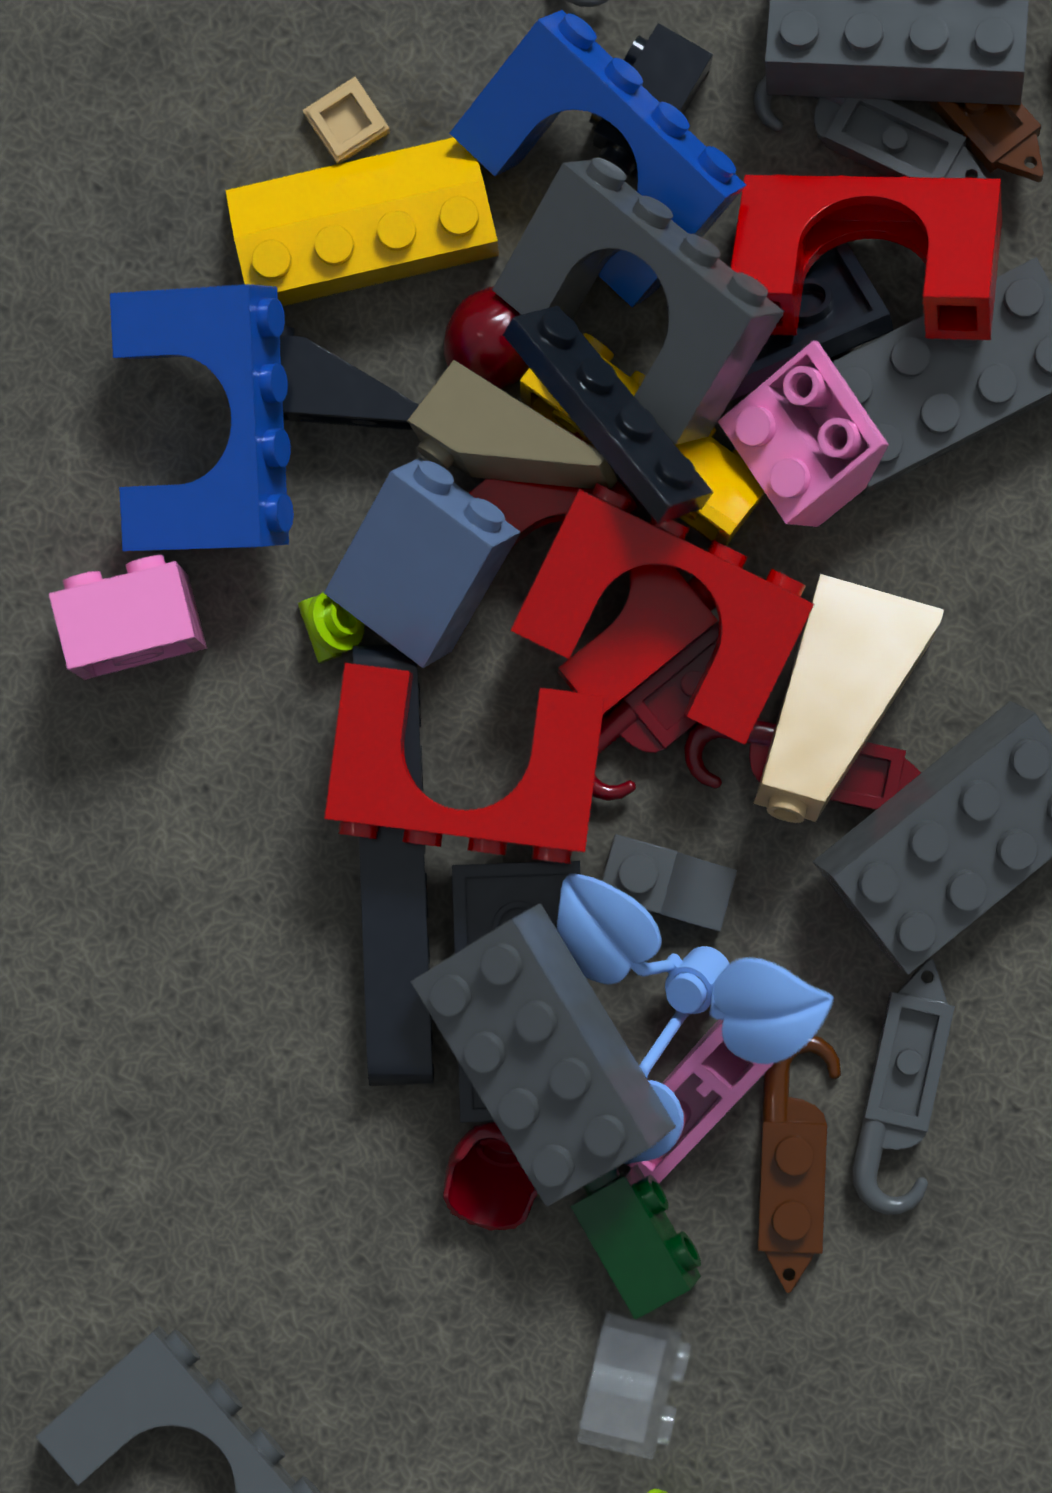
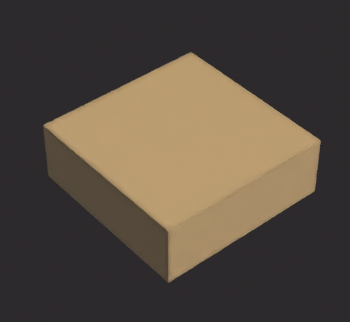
[303,76,390,164]

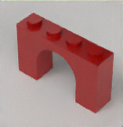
[731,174,1002,340]
[469,423,718,718]
[510,483,814,745]
[324,663,605,864]

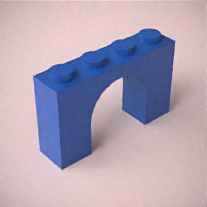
[450,10,747,307]
[110,284,294,551]

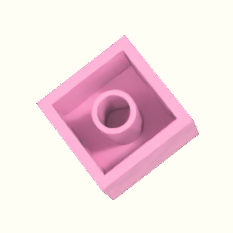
[49,555,207,680]

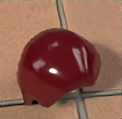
[443,285,529,389]
[443,1122,538,1231]

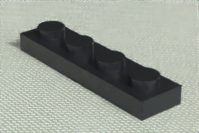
[503,305,714,524]

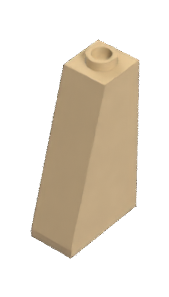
[754,574,944,823]

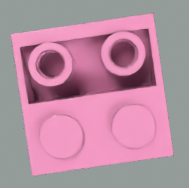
[718,341,889,527]

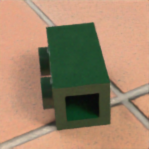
[570,1164,701,1320]

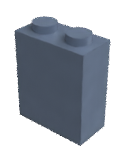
[324,458,521,668]

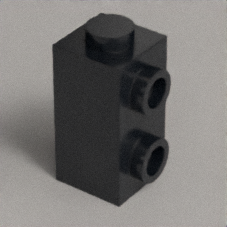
[589,23,713,176]

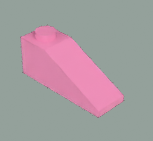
[627,1020,773,1183]

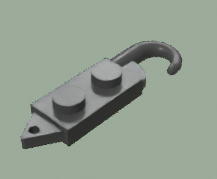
[754,74,986,178]
[853,959,955,1215]

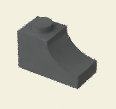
[602,834,737,932]

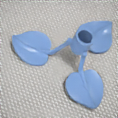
[557,873,833,1164]

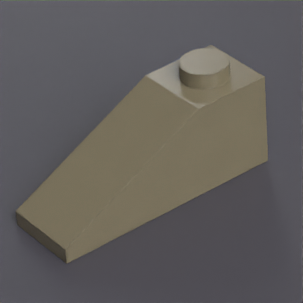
[407,360,618,490]

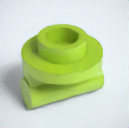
[298,592,364,663]

